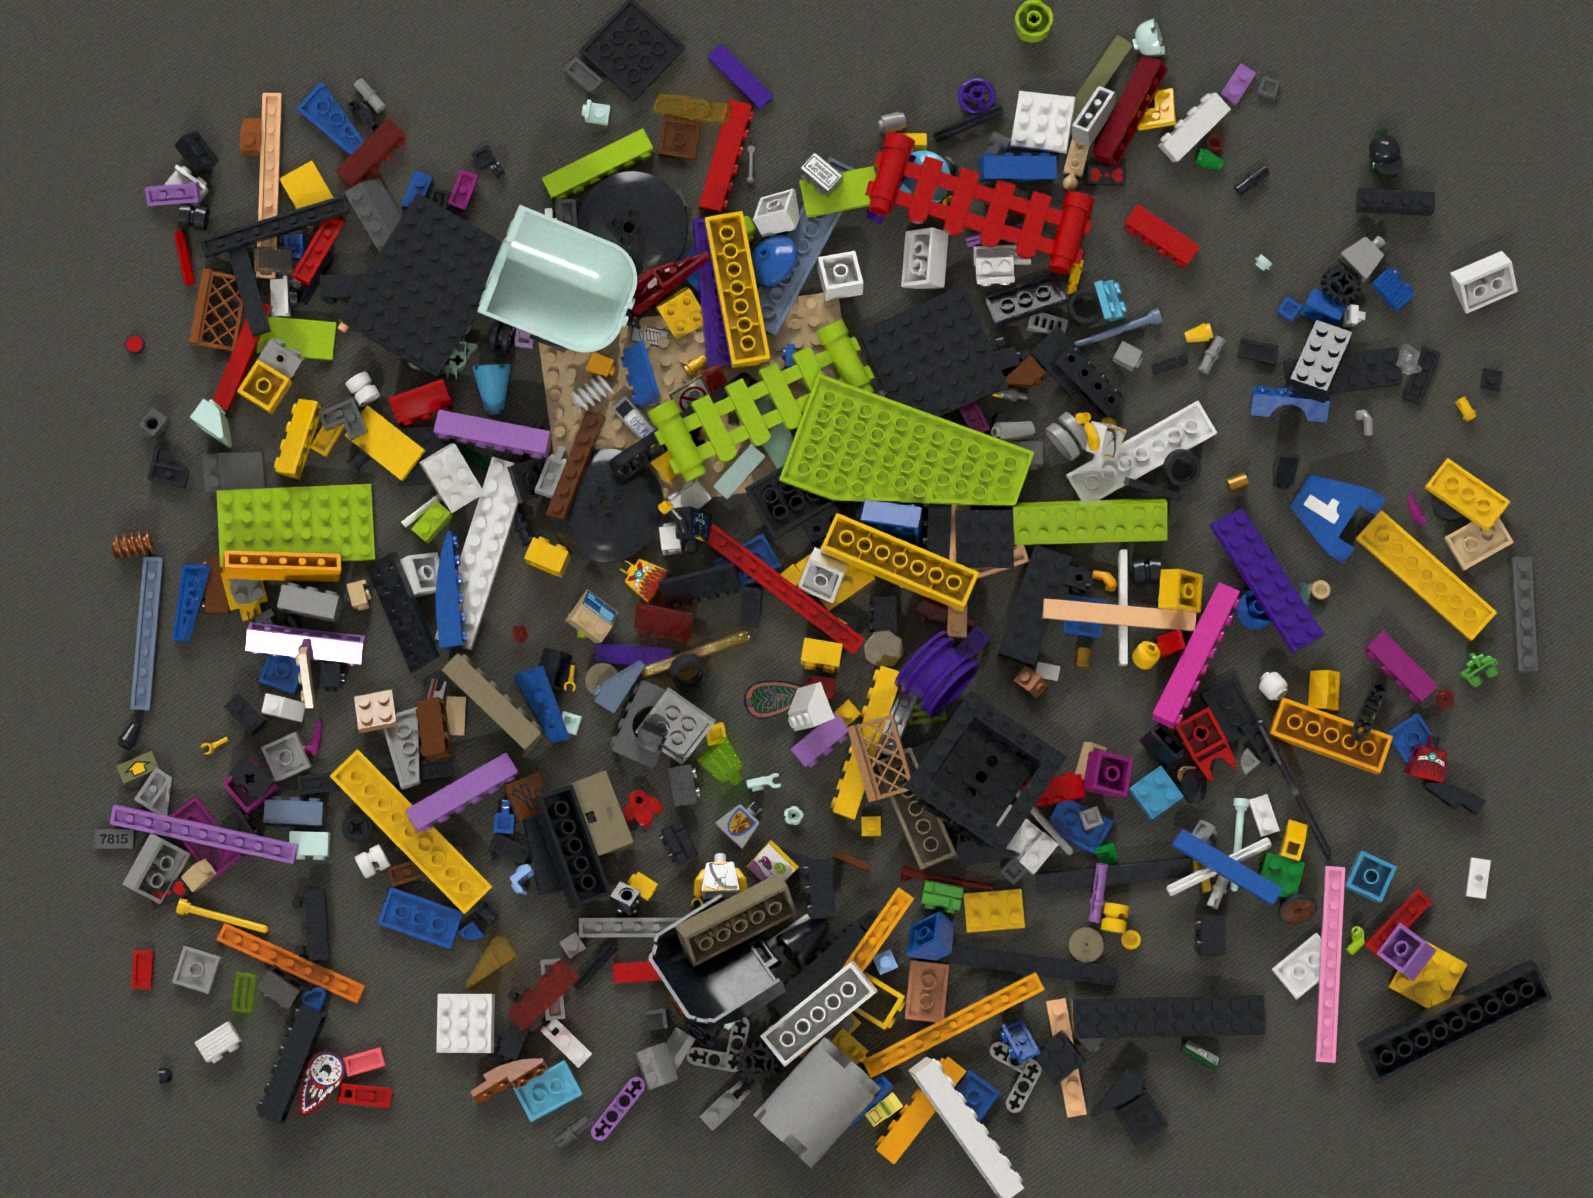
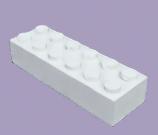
[760,961,878,1067]

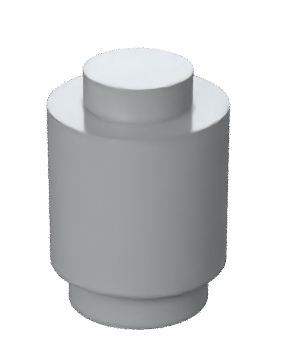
[878,112,907,134]

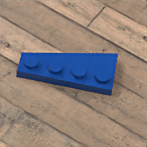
[296,81,366,158]
[172,564,211,642]
[513,665,570,743]

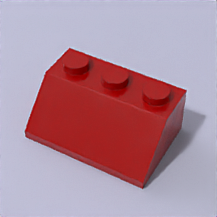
[388,379,454,427]

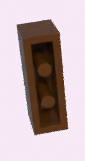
[202,555,231,615]
[416,697,452,761]

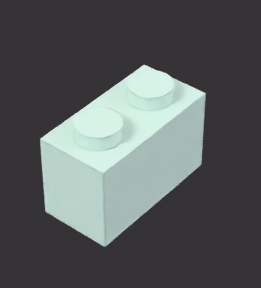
[289,831,331,860]

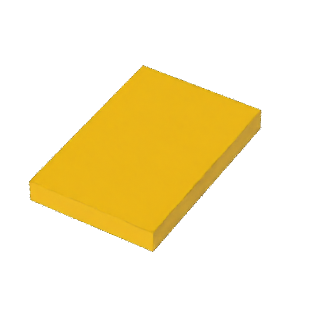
[279,160,334,228]

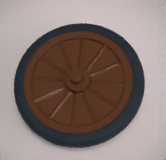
[1278,895,1318,925]

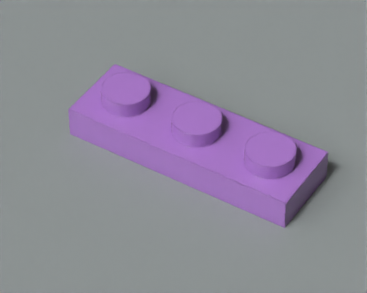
[145,182,202,206]

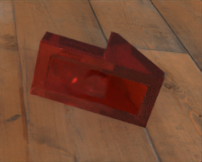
[701,363,728,393]

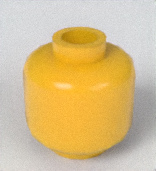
[1132,641,1160,670]

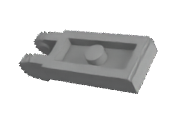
[700,1080,751,1131]

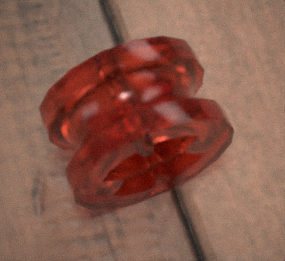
[1206,134,1224,153]

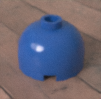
[1236,590,1271,629]

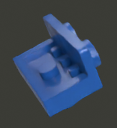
[999,1019,1040,1064]

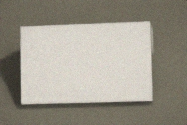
[270,275,291,318]

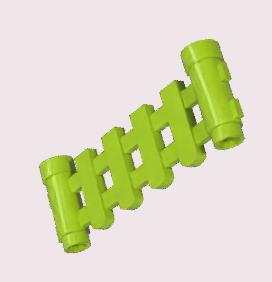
[647,319,875,483]

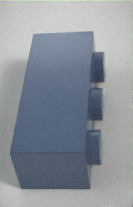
[263,796,325,827]

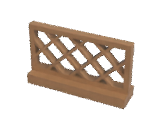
[847,714,912,802]

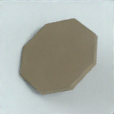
[864,630,904,668]

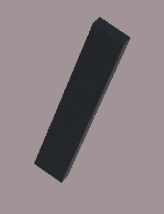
[228,246,271,337]

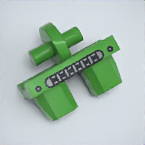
[1460,653,1498,687]

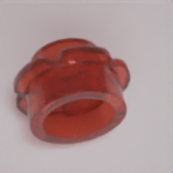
[511,625,528,643]
[1436,689,1455,708]

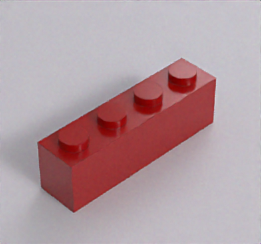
[1123,204,1200,269]

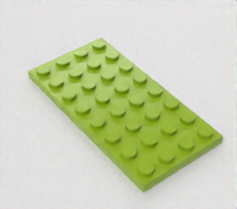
[217,484,375,568]

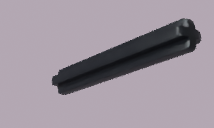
[933,105,1004,142]

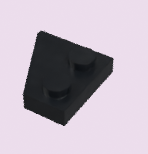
[147,444,190,489]

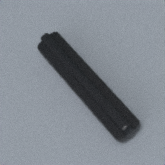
[298,254,333,305]
[572,943,617,990]

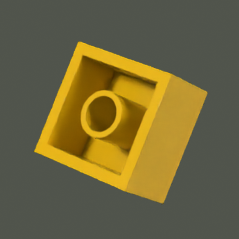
[237,359,293,415]
[524,536,571,578]
[1158,569,1203,613]
[801,638,843,673]

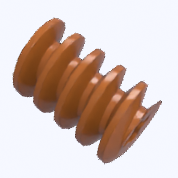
[112,530,154,559]

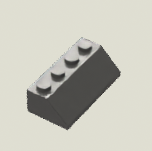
[344,178,402,253]

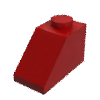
[1154,629,1186,658]

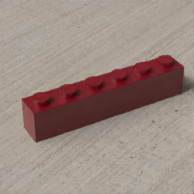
[1092,55,1168,167]

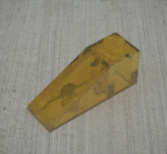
[465,935,518,988]

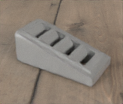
[1027,312,1068,335]

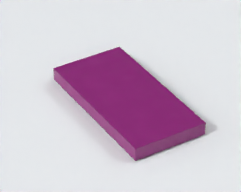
[171,796,244,880]

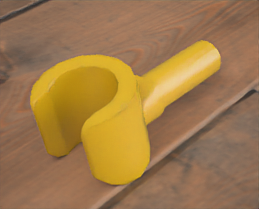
[564,665,576,692]
[201,737,229,755]

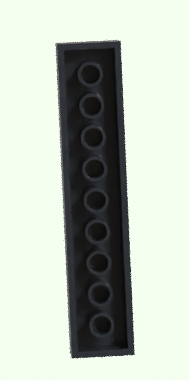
[1356,959,1552,1083]

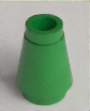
[1194,148,1224,170]

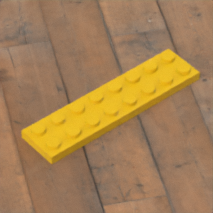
[1356,510,1497,641]

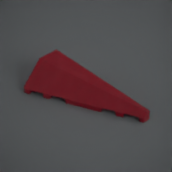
[631,251,711,317]

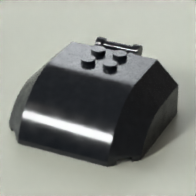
[648,894,786,1025]

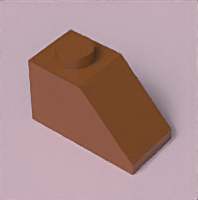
[240,118,262,156]

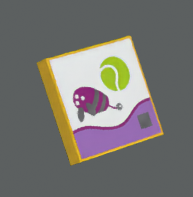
[747,840,799,882]

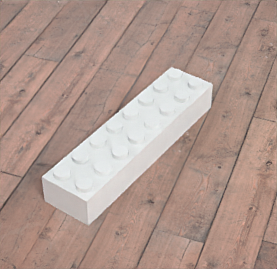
[908,1057,1024,1198]

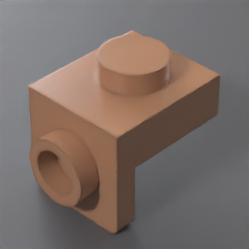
[1013,666,1048,699]

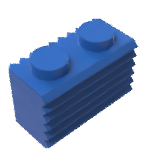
[1370,267,1415,313]

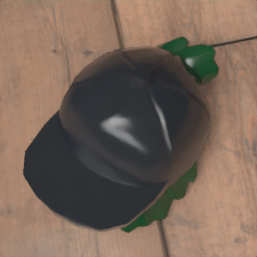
[1368,128,1403,175]

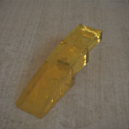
[653,94,732,124]

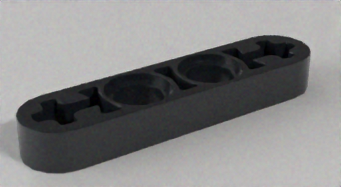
[1350,681,1388,742]

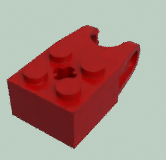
[1175,707,1237,782]

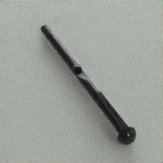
[1253,718,1332,855]

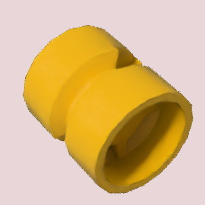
[1100,902,1129,934]

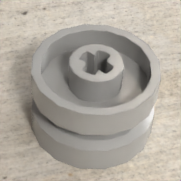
[1045,412,1088,461]

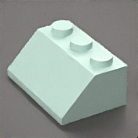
[190,399,232,449]

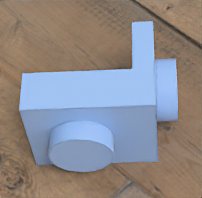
[510,864,534,895]

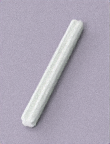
[1166,838,1272,896]

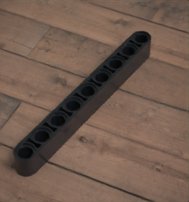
[609,372,758,479]

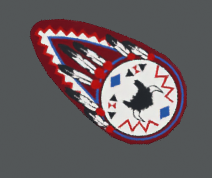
[298,1051,346,1116]

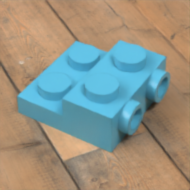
[1094,280,1127,322]

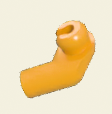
[1092,570,1117,592]

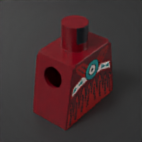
[1404,735,1447,783]

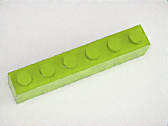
[542,128,654,202]

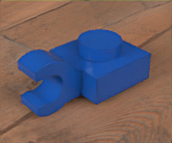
[494,800,515,834]

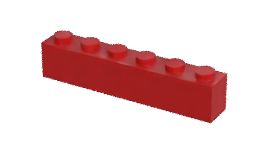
[699,99,754,215]

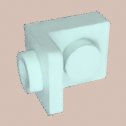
[582,100,611,125]

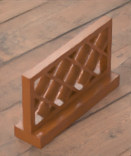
[189,268,243,352]

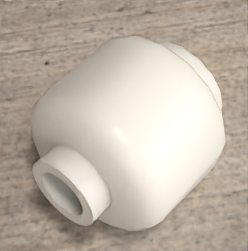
[1259,672,1288,701]

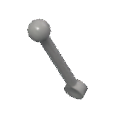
[747,145,755,184]

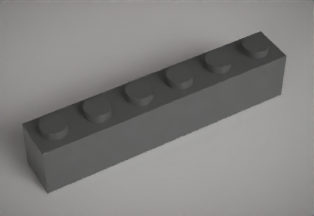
[1508,556,1538,674]

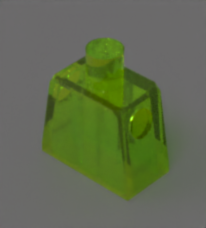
[697,737,743,786]

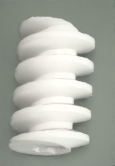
[571,375,614,414]

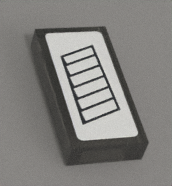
[629,326,670,349]

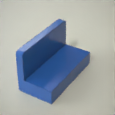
[1300,288,1346,326]

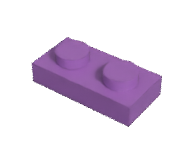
[1220,63,1256,106]

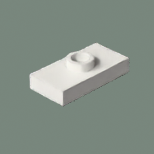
[1465,857,1491,899]

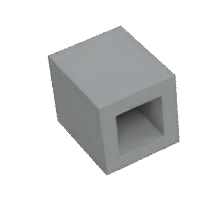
[1112,341,1143,371]

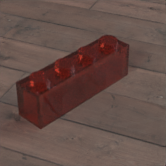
[336,118,407,188]
[507,960,581,1032]

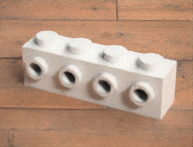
[1158,93,1231,162]

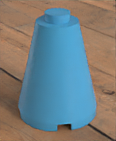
[473,364,511,415]

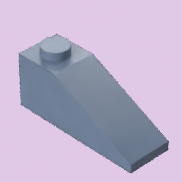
[592,660,645,713]

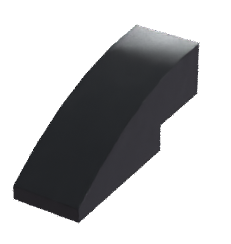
[1422,783,1486,815]

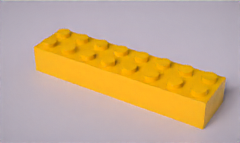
[705,211,770,369]
[821,513,979,612]

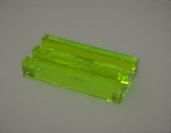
[908,704,947,725]
[231,972,257,1013]

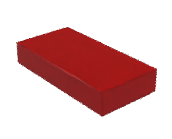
[131,950,154,990]

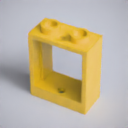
[854,972,906,1030]

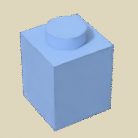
[873,949,898,975]

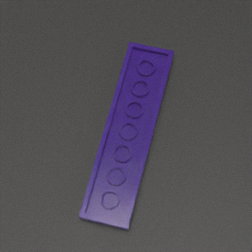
[693,219,731,368]
[1210,508,1325,654]

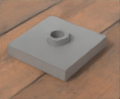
[261,732,312,783]
[172,946,222,994]

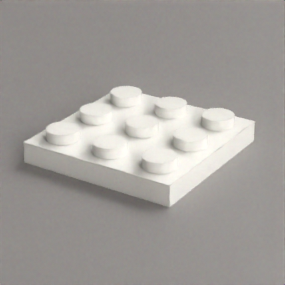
[1011,91,1076,154]
[437,994,495,1053]

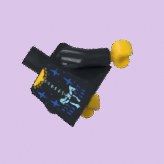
[658,501,712,554]

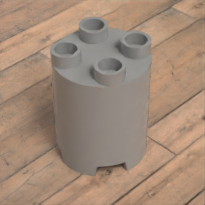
[754,1037,881,1168]

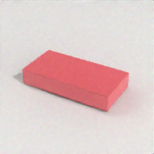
[343,1047,386,1077]

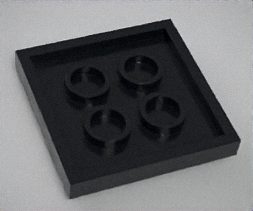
[399,426,455,486]
[955,510,1014,569]

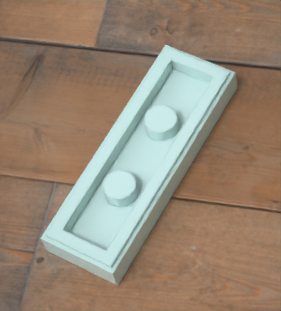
[713,444,766,500]

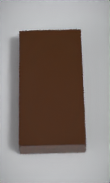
[833,849,871,872]

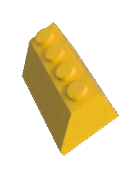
[274,399,323,481]

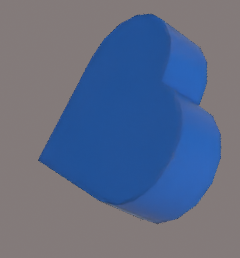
[301,987,327,1011]

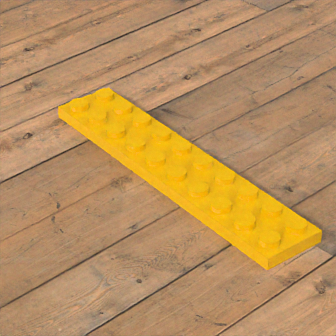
[330,749,493,914]

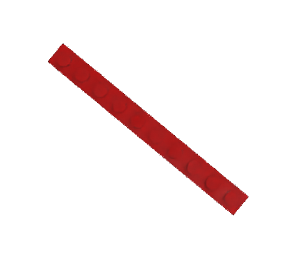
[707,524,865,655]

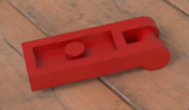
[336,1083,393,1108]

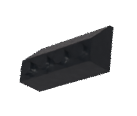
[657,563,742,609]

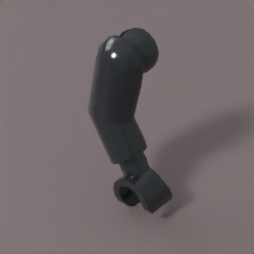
[348,99,382,135]

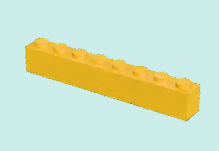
[830,666,900,820]

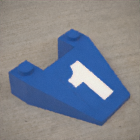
[1290,475,1386,564]

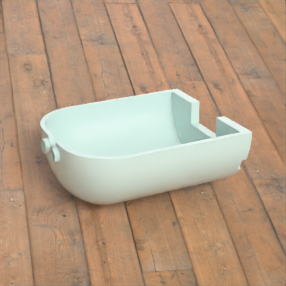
[477,205,637,353]

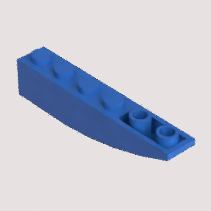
[436,531,468,650]

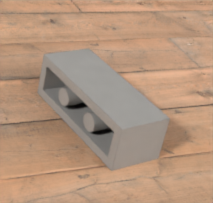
[1071,86,1116,147]

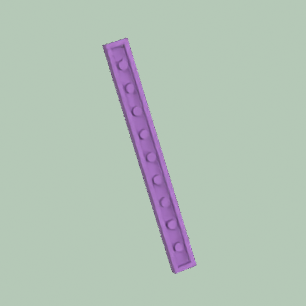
[110,804,299,864]

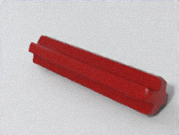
[174,231,195,286]

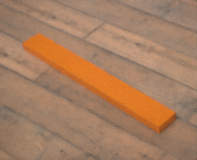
[217,922,366,1004]

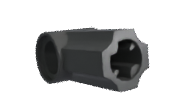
[985,131,1011,156]

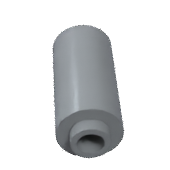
[991,421,1035,441]

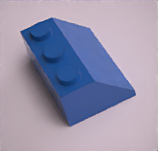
[620,341,661,408]

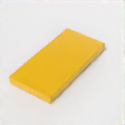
[344,405,426,481]
[1425,458,1511,532]

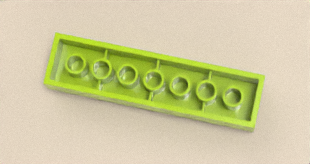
[1012,498,1167,545]

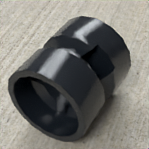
[177,203,210,231]
[1132,558,1161,584]

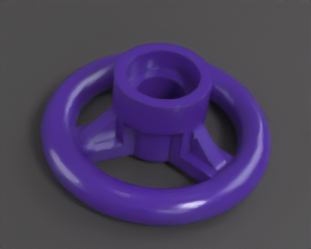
[958,78,995,115]

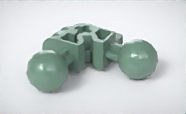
[408,323,477,380]

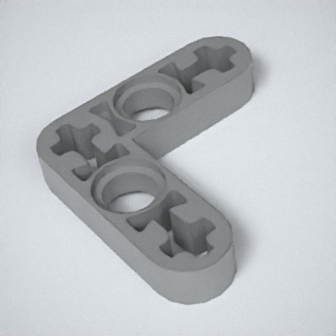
[687,1017,750,1072]
[989,1042,1042,1113]

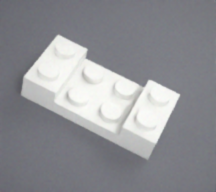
[996,804,1059,875]

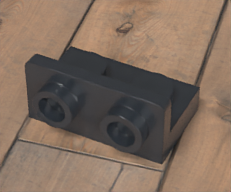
[222,809,262,855]

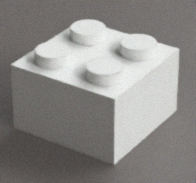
[817,251,863,301]

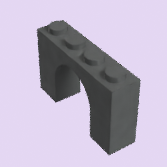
[610,680,684,770]

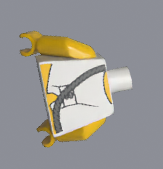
[1075,412,1126,467]
[691,853,748,907]

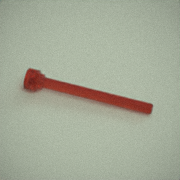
[900,865,994,891]

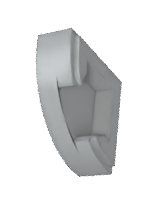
[1240,748,1260,775]

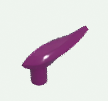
[1408,492,1426,527]
[303,719,322,756]

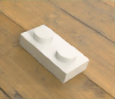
[1249,794,1280,837]

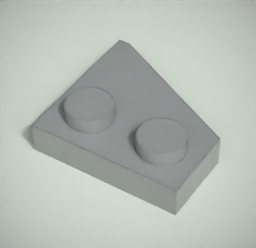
[134,767,172,816]

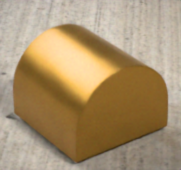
[1225,472,1249,495]
[1073,647,1092,669]

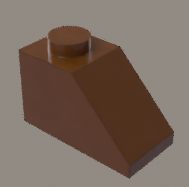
[1005,356,1046,388]

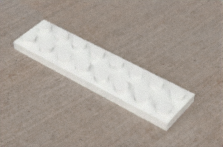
[1066,401,1217,501]

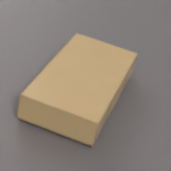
[446,696,467,736]

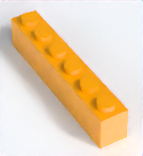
[222,551,341,582]
[875,1057,966,1164]

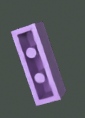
[791,713,849,768]

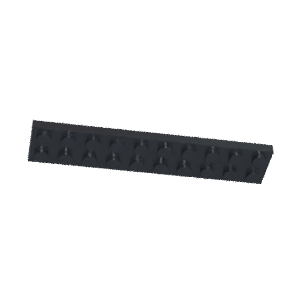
[1071,995,1265,1039]

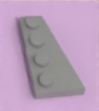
[383,707,420,790]

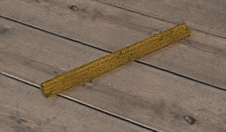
[641,631,750,678]

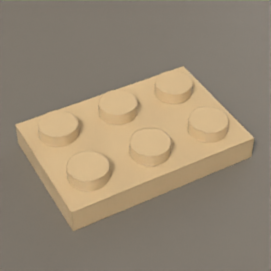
[1444,518,1514,571]

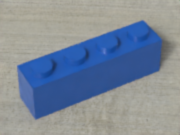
[978,153,1057,181]

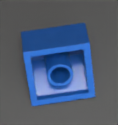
[906,911,954,960]

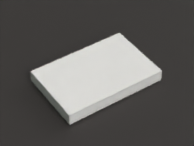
[1271,932,1321,1000]

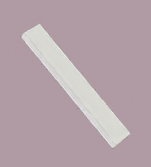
[1118,550,1128,666]

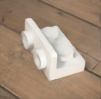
[164,165,209,208]
[975,254,1015,286]

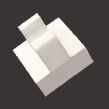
[1343,305,1366,327]

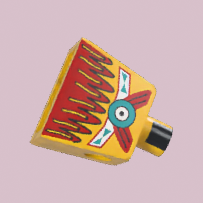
[620,559,668,604]

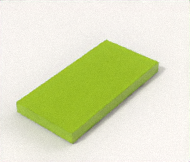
[799,166,876,218]
[257,316,337,361]

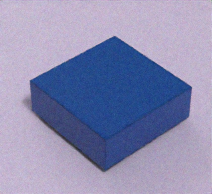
[1276,296,1303,323]

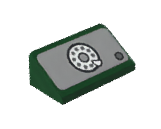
[1180,1039,1220,1071]

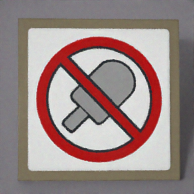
[668,374,711,412]

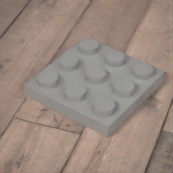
[635,687,716,765]

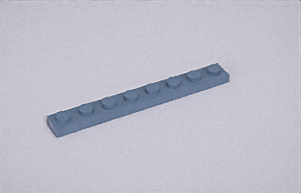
[130,557,164,711]

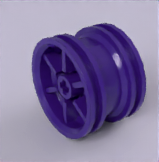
[895,631,980,718]

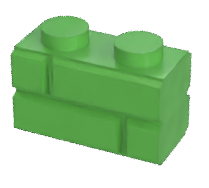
[921,880,964,914]

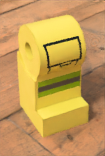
[865,1092,903,1127]

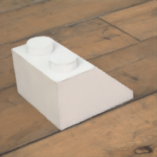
[753,188,800,237]
[798,547,849,603]
[400,552,440,598]

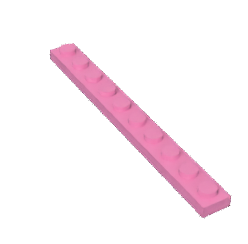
[1315,866,1345,1063]

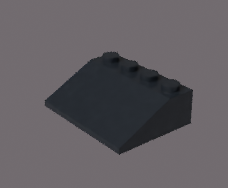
[745,466,840,541]

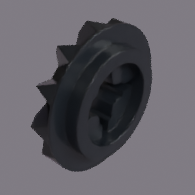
[342,812,373,843]

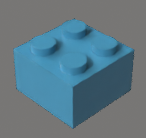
[1128,766,1184,821]
[1344,850,1397,903]

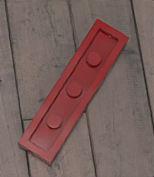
[292,218,345,286]
[1364,889,1432,958]

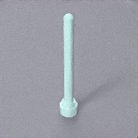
[1231,798,1249,891]

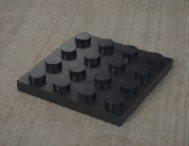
[579,0,686,102]

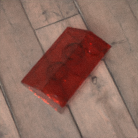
[634,602,695,643]

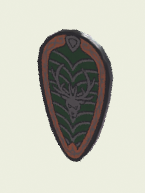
[744,680,803,719]

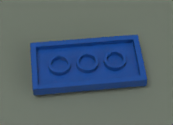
[377,887,464,949]

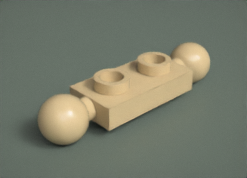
[1063,136,1089,191]

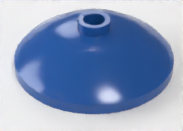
[751,235,798,287]

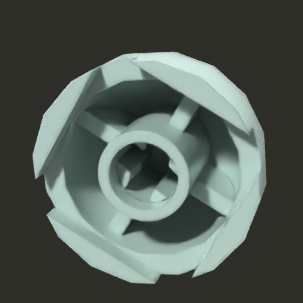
[1133,19,1165,58]

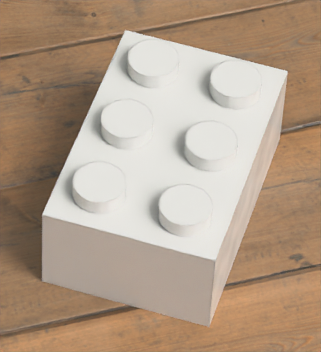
[419,443,484,513]

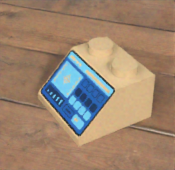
[565,589,618,643]

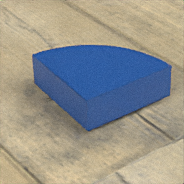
[458,921,485,940]

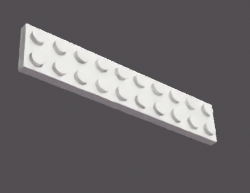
[435,457,519,650]

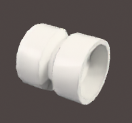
[345,372,380,407]
[355,844,391,879]

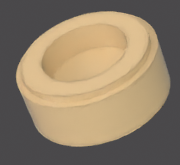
[1310,580,1331,600]

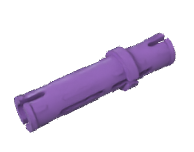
[1088,863,1108,923]

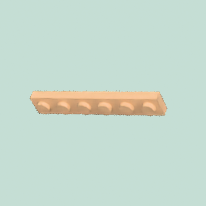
[1046,998,1087,1118]

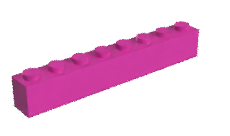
[1153,582,1240,729]

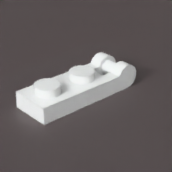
[540,1020,592,1068]

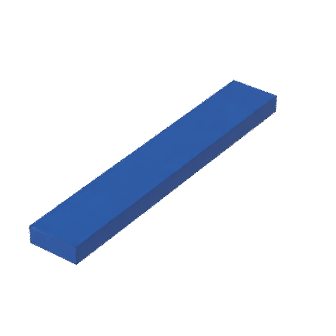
[1172,829,1283,907]

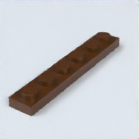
[546,411,606,521]

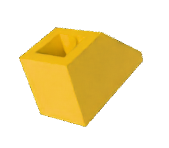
[1278,819,1308,861]

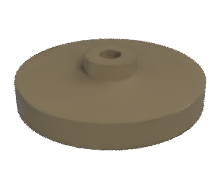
[585,663,618,694]
[1068,927,1104,963]

